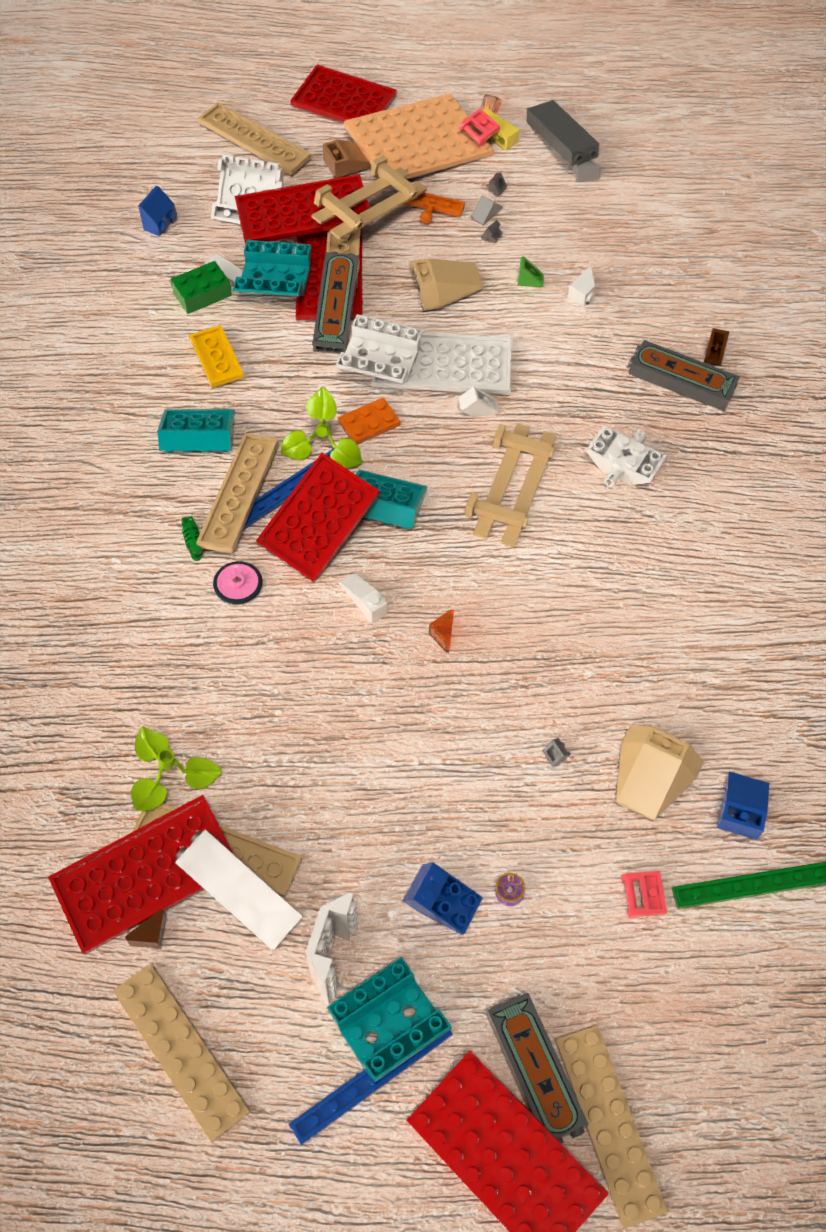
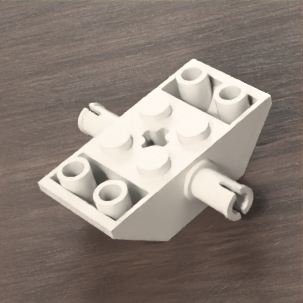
[586,425,667,487]

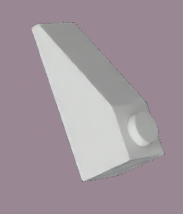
[339,573,387,624]

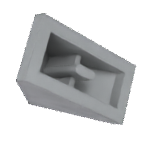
[572,160,602,182]
[471,196,503,226]

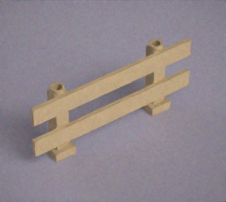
[312,155,428,240]
[465,423,557,548]

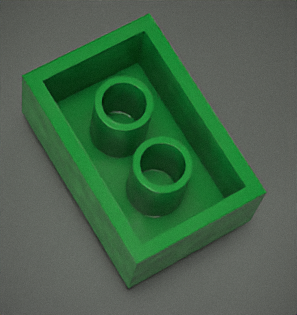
[170,261,232,314]

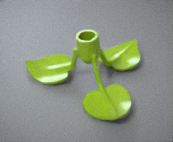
[281,387,363,468]
[131,726,222,811]

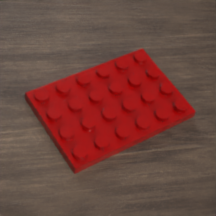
[290,64,397,122]
[256,452,381,583]

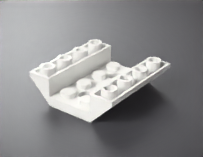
[336,314,422,383]
[306,892,358,1004]

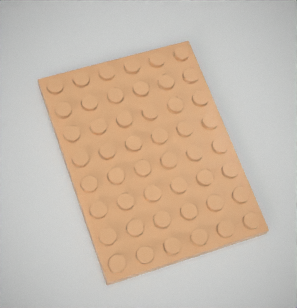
[344,93,494,179]

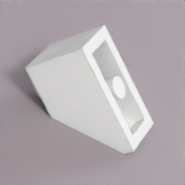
[568,267,595,306]
[459,386,500,417]

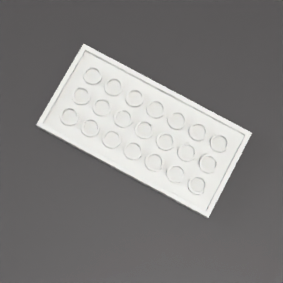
[372,332,512,395]

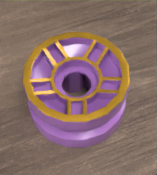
[495,873,525,906]

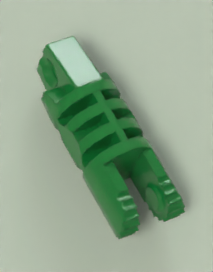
[181,516,203,562]

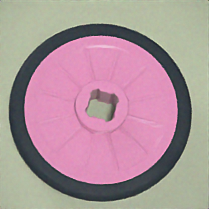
[213,561,263,604]

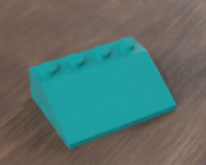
[157,409,235,452]
[356,470,428,529]

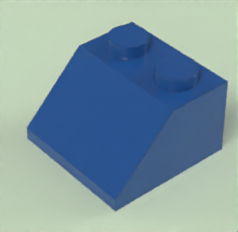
[138,185,177,236]

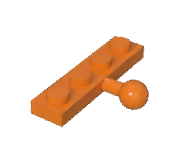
[404,192,465,224]

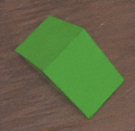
[518,256,544,288]

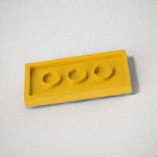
[189,325,244,388]

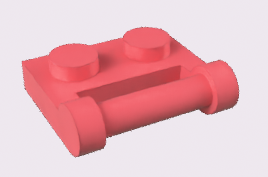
[460,108,500,147]
[621,871,667,918]

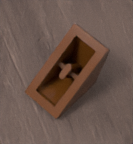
[704,328,730,365]
[125,909,167,949]

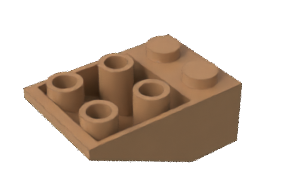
[323,140,371,178]

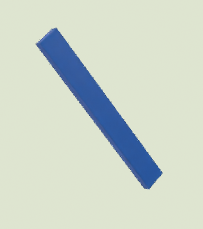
[242,448,335,531]
[288,1030,453,1146]

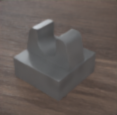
[486,173,507,196]
[480,220,503,243]
[542,738,571,767]

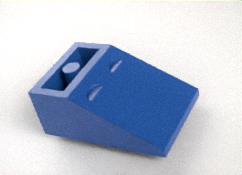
[717,771,770,840]
[403,862,483,935]

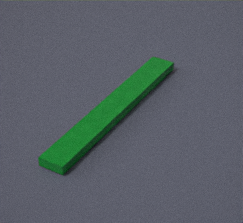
[672,861,826,909]

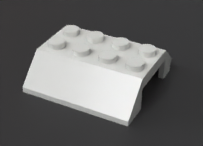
[211,153,284,224]

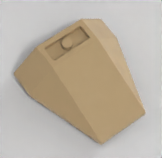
[409,258,484,311]
[616,726,704,821]

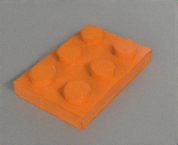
[338,397,401,445]

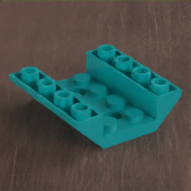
[233,240,311,296]
[327,957,452,1082]

